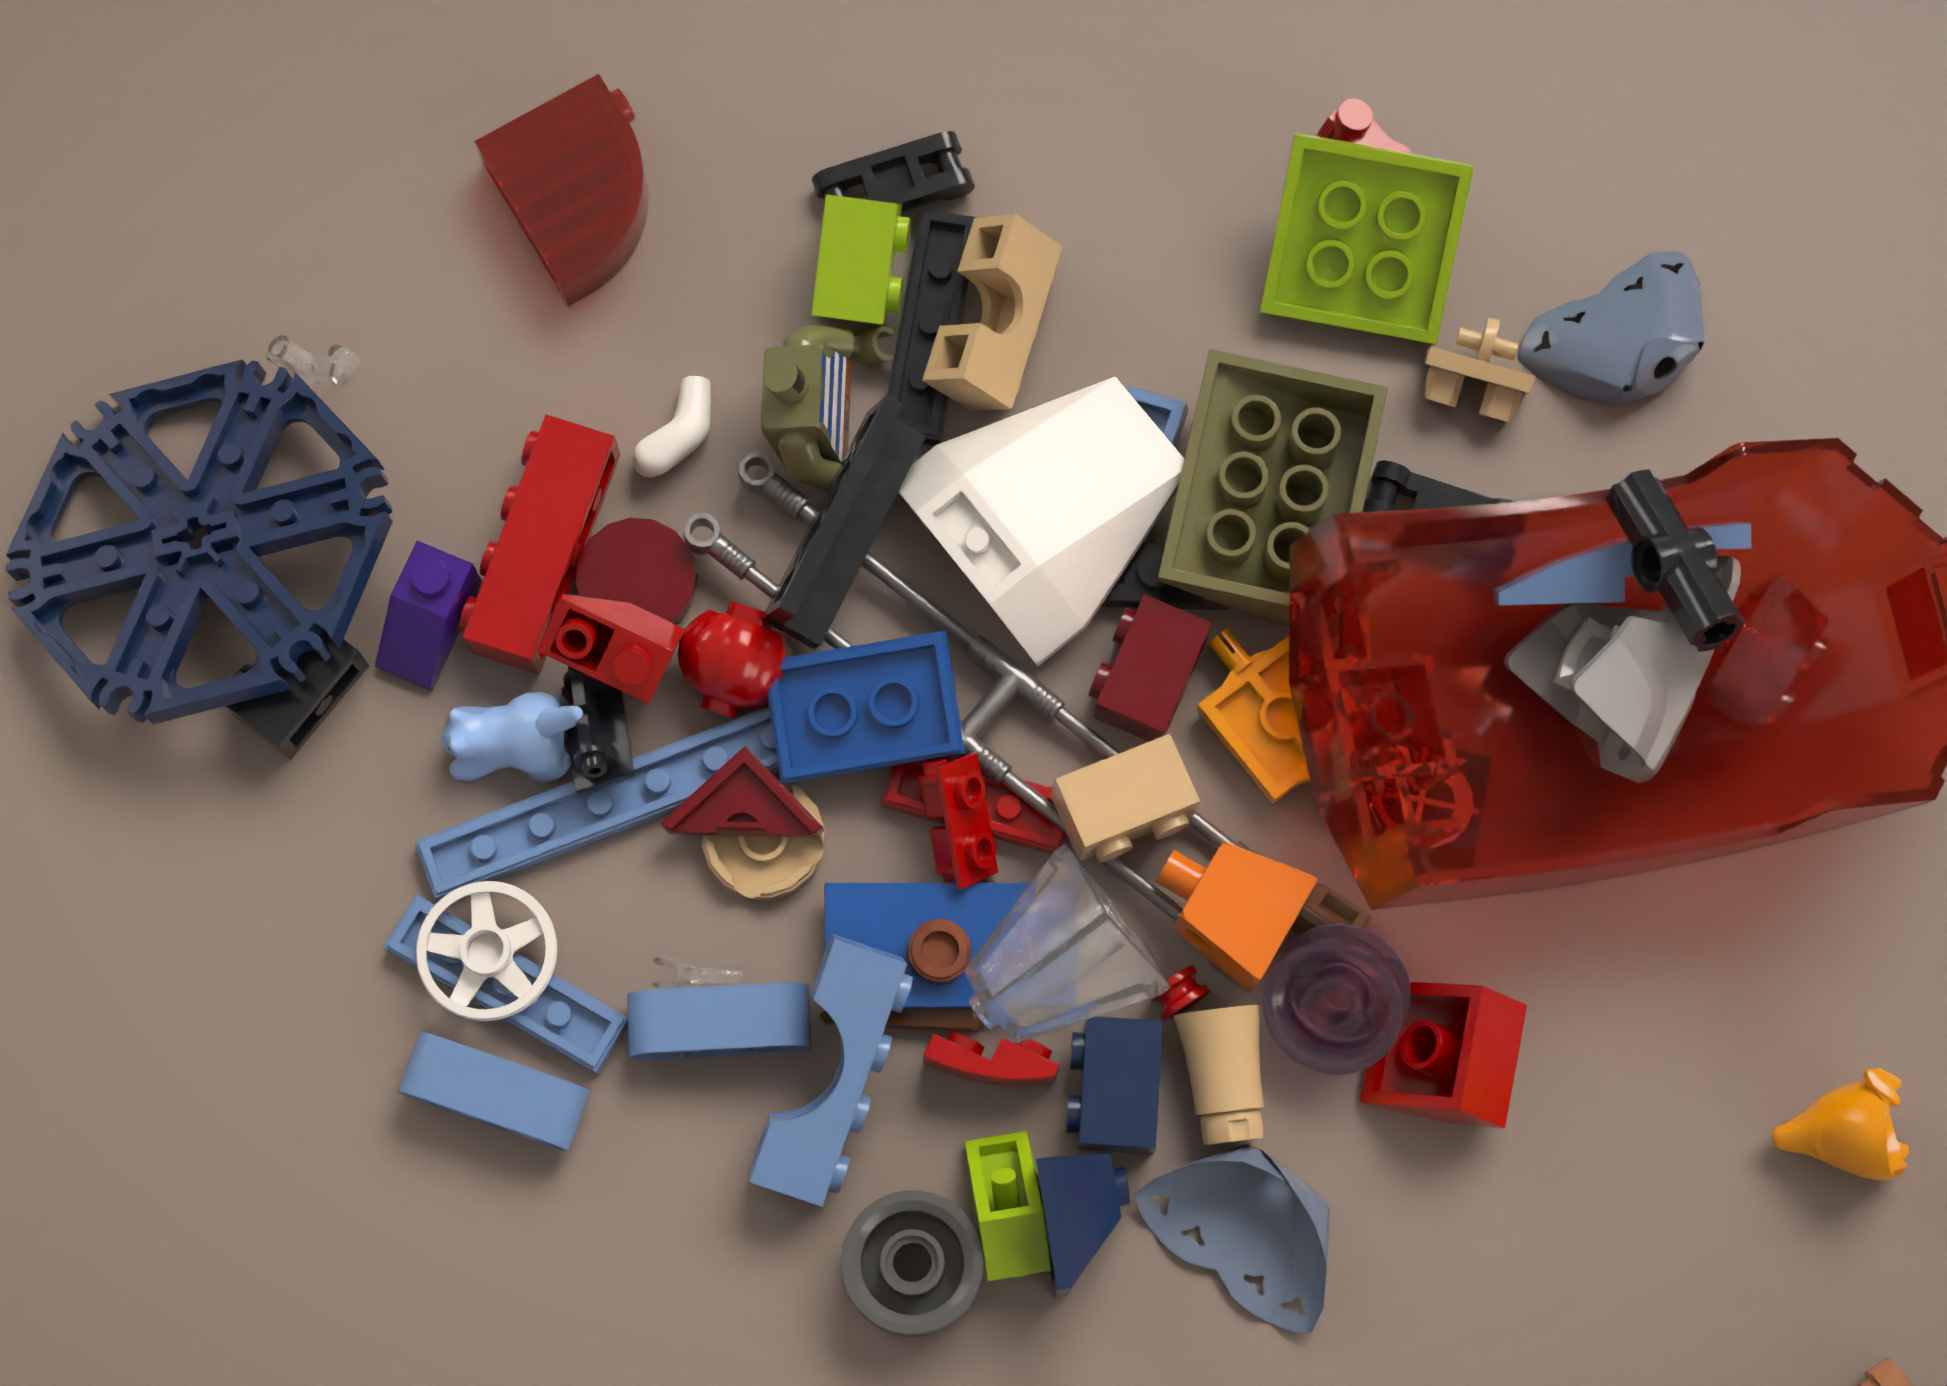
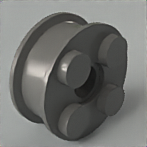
[841,1190,983,1337]

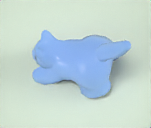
[440,692,583,783]

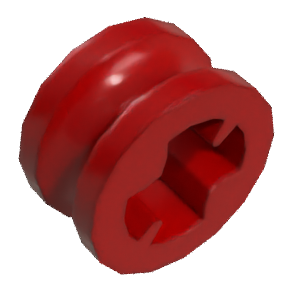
[1147,965,1210,1022]

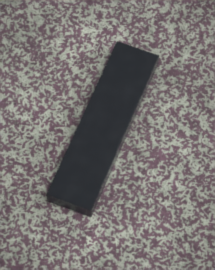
[887,208,979,446]

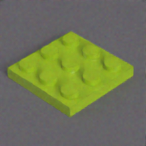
[1260,132,1474,344]

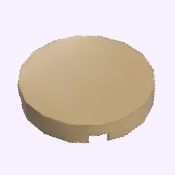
[702,780,825,901]

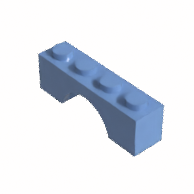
[748,934,913,1207]

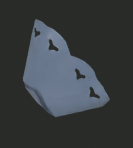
[1518,252,1704,404]
[1134,1144,1330,1334]

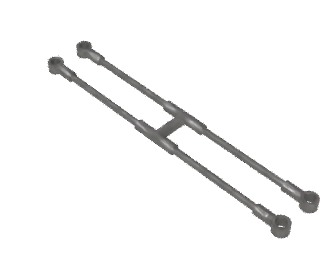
[684,451,1257,974]

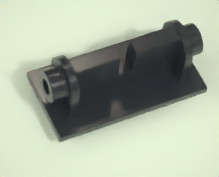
[561,666,635,794]

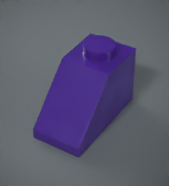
[375,540,483,691]

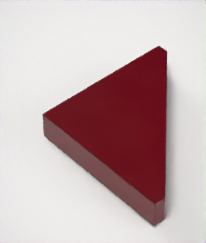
[660,746,824,838]

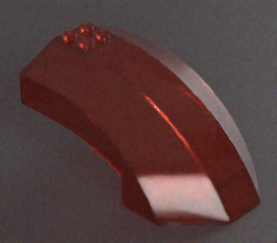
[1289,438,1947,910]

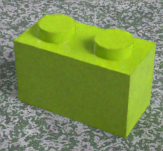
[811,195,911,325]

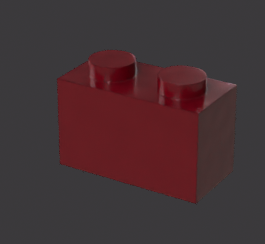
[1088,594,1212,742]

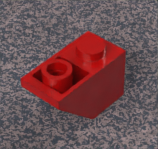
[536,594,684,704]

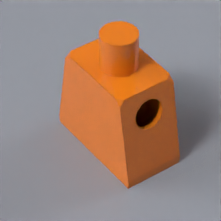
[1155,842,1318,992]

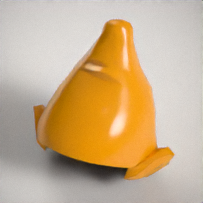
[1772,1068,1909,1181]

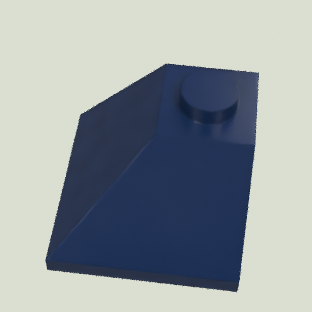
[1034,1153,1131,1298]

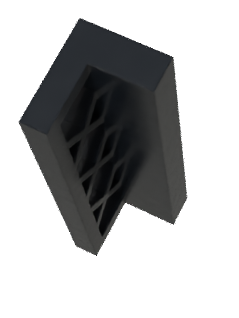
[761,395,926,649]

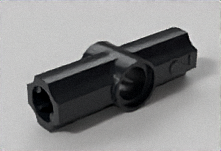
[1605,469,1745,652]

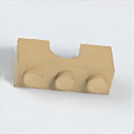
[922,214,1063,411]

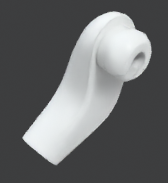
[632,376,711,478]

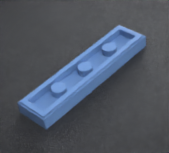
[383,894,628,1075]

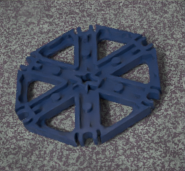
[5,359,393,724]

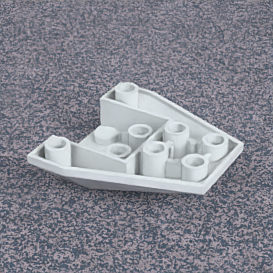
[898,377,1184,667]

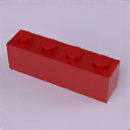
[459,414,620,675]

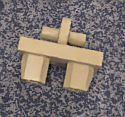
[1423,317,1536,423]

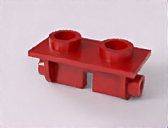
[918,753,999,889]

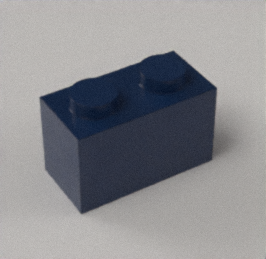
[1066,1016,1163,1155]

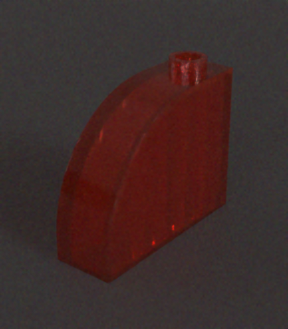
[474,74,649,307]

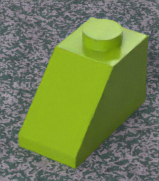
[965,1131,1051,1281]

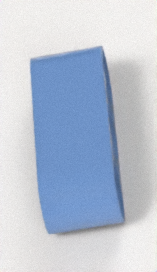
[627,983,811,1060]
[397,1031,591,1152]

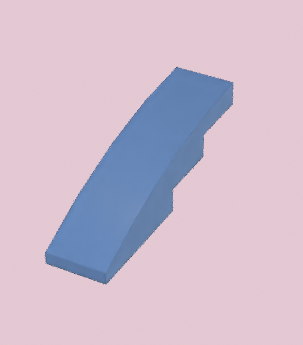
[1492,521,1751,605]

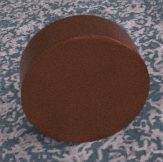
[907,919,971,985]

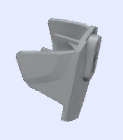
[1504,556,1741,784]

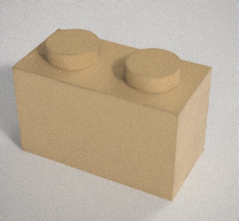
[1050,734,1200,862]

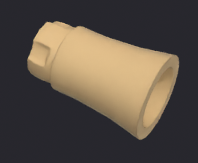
[1173,1005,1264,1145]

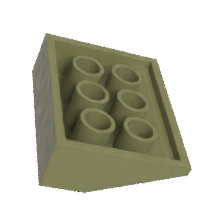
[1157,349,1388,636]

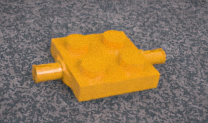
[1196,629,1371,807]

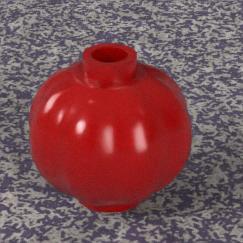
[677,601,794,719]

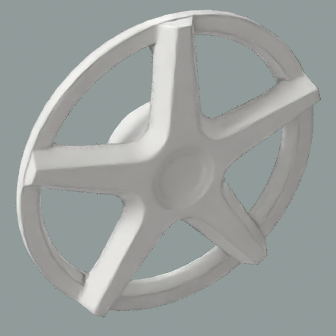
[416,881,558,1022]

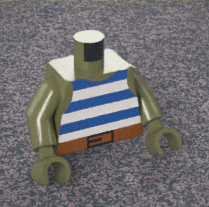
[761,325,894,490]

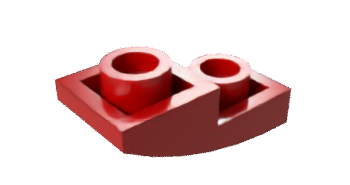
[923,1031,1059,1087]

